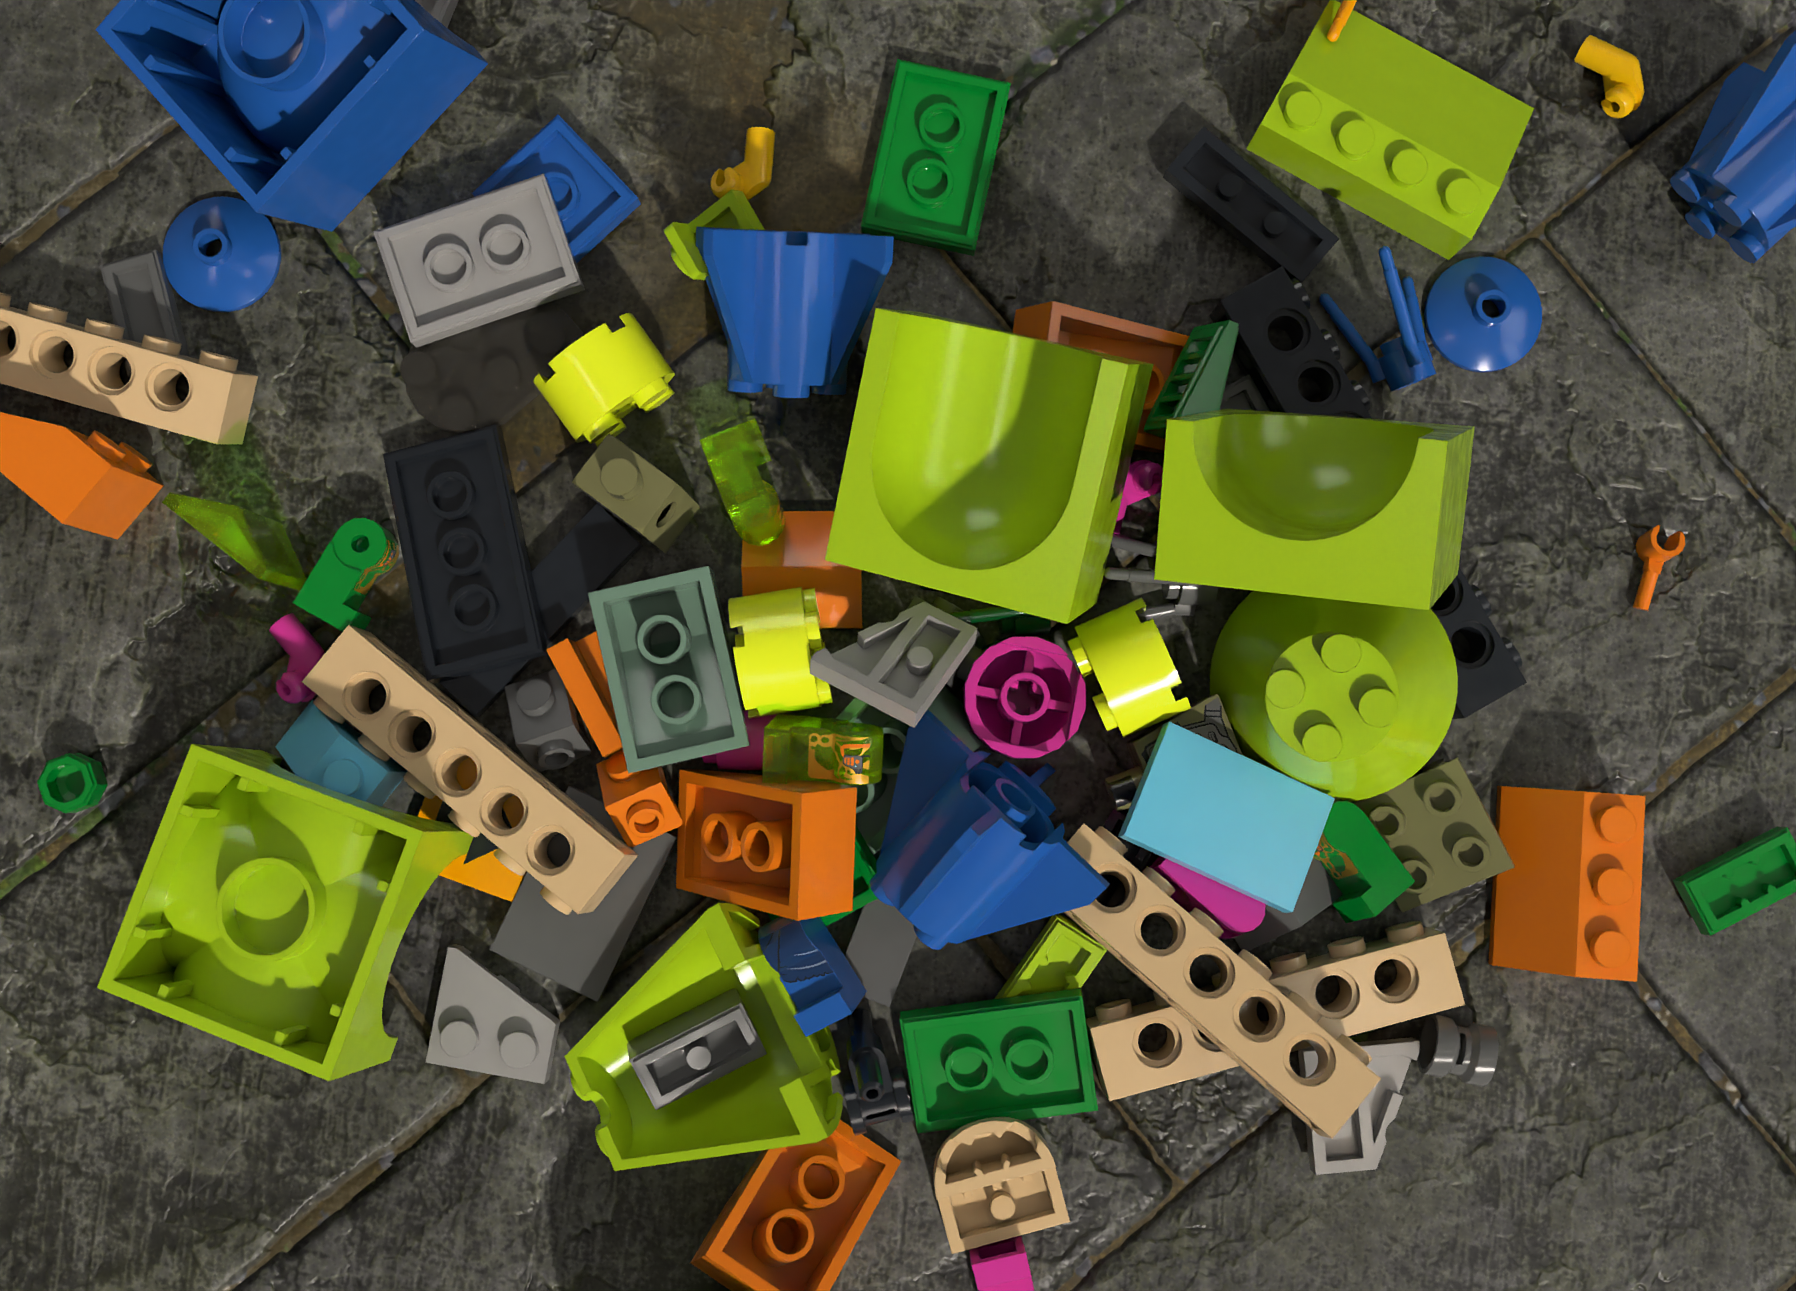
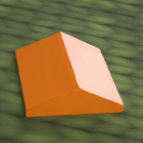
[741,511,862,629]

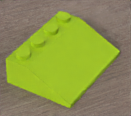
[1246,0,1534,260]

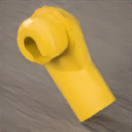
[1575,35,1645,118]
[710,127,775,201]

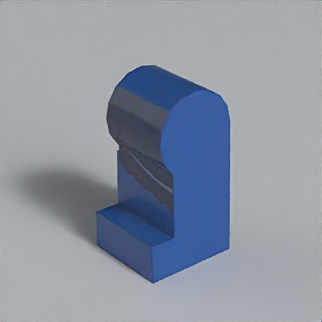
[758,916,867,1037]

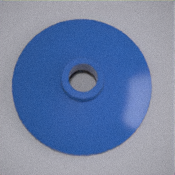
[163,196,281,313]
[1424,256,1542,372]

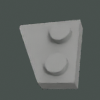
[810,602,978,728]
[1298,1037,1420,1175]

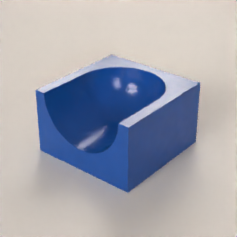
[95,0,488,232]

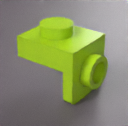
[664,190,765,280]

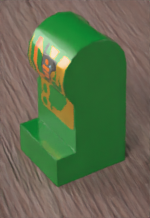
[293,518,399,632]
[1313,801,1415,923]

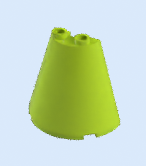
[564,903,843,1171]

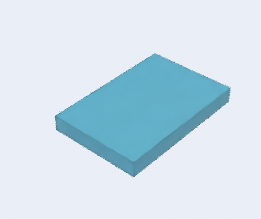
[1118,722,1335,913]

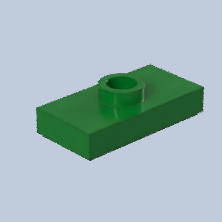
[1673,826,1796,936]

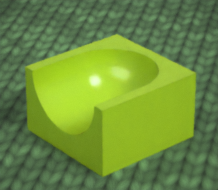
[825,308,1154,624]
[1154,408,1475,610]

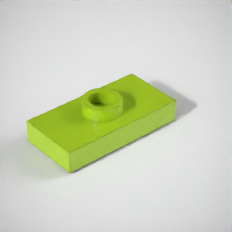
[995,913,1107,999]

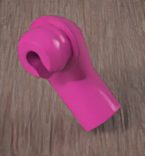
[1113,460,1163,534]
[269,613,325,704]

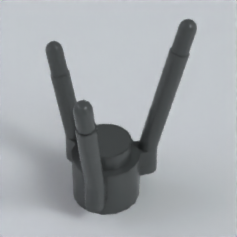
[1104,534,1218,622]

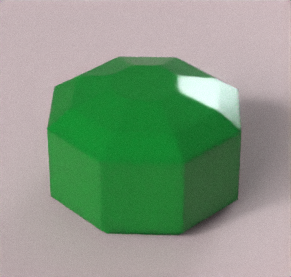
[37,753,108,813]

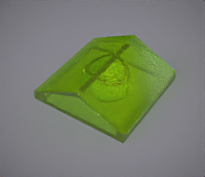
[162,493,307,591]

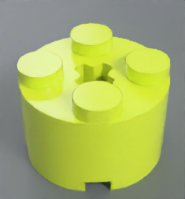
[533,313,675,447]
[728,587,833,719]
[1067,598,1191,738]

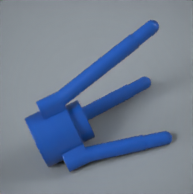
[1319,245,1437,392]

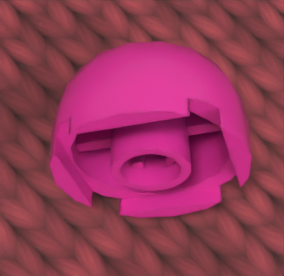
[963,637,1086,758]

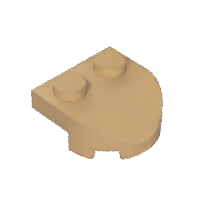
[933,1117,1070,1254]

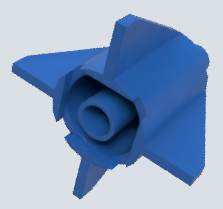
[1670,30,1796,263]
[696,227,894,398]
[869,709,1110,950]

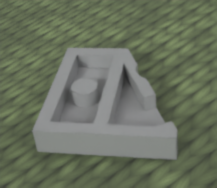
[425,944,560,1084]

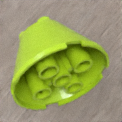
[1210,591,1458,802]

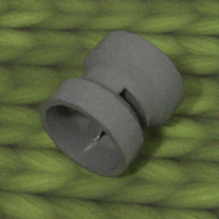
[1417,1014,1499,1087]

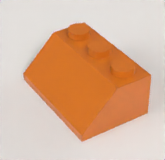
[1488,786,1646,982]

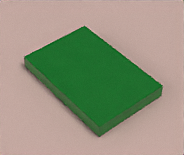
[861,59,1011,256]
[900,988,1098,1133]

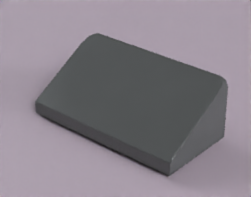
[627,988,767,1110]

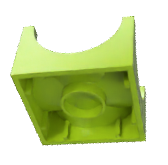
[97,744,473,1081]

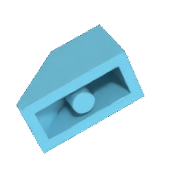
[275,699,407,806]

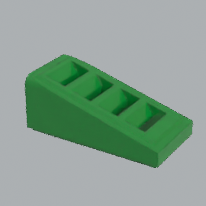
[1144,320,1239,439]

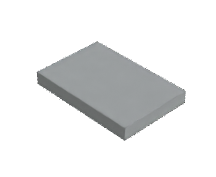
[373,174,585,348]

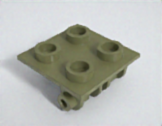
[1353,757,1515,913]

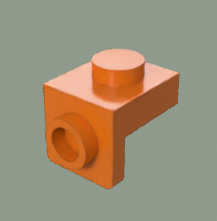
[596,749,683,847]

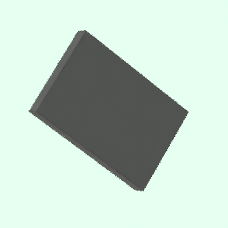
[489,786,677,1002]

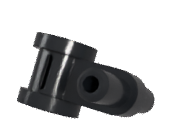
[843,1008,915,1136]

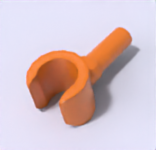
[1633,525,1685,611]

